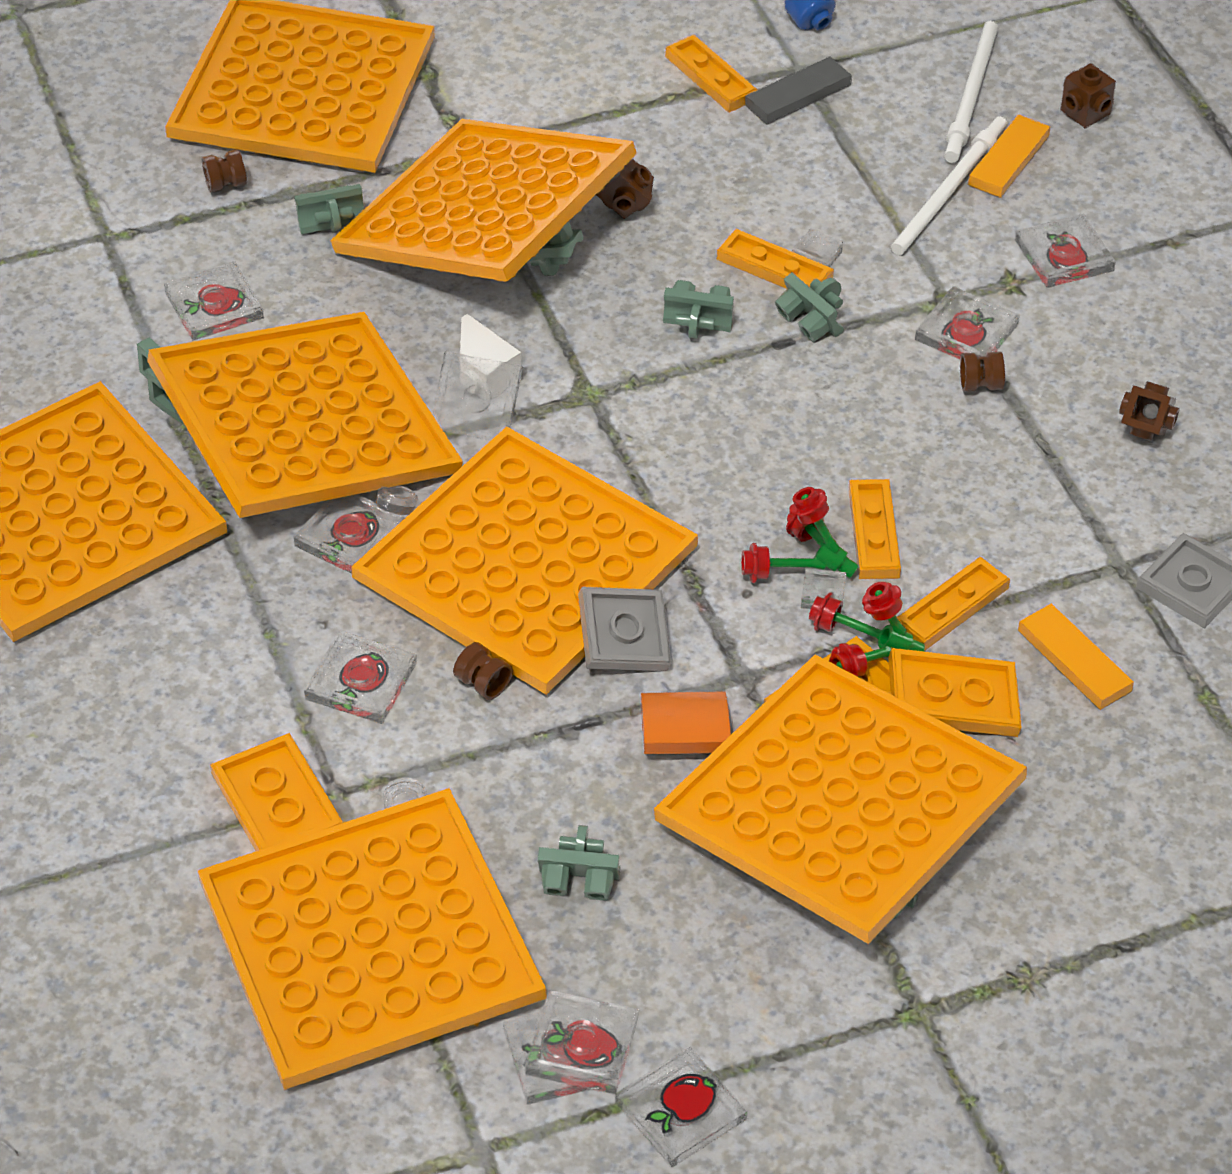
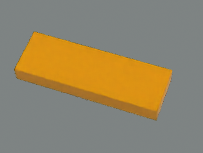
[665,34,758,113]
[968,114,1051,198]
[717,229,834,289]
[848,479,901,579]
[897,557,1010,651]
[1018,603,1134,710]

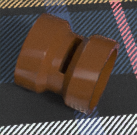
[202,149,247,193]
[960,352,1005,391]
[453,642,513,700]

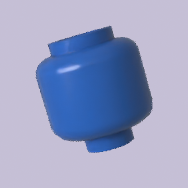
[784,0,836,30]

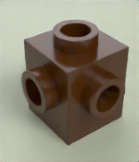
[1060,63,1116,129]
[596,158,654,219]
[1119,381,1180,441]

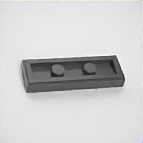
[745,56,852,124]

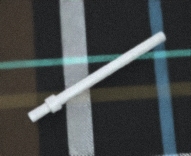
[944,21,998,163]
[891,116,1008,256]

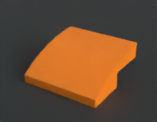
[641,691,731,754]

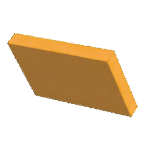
[888,648,1022,737]
[210,733,343,851]

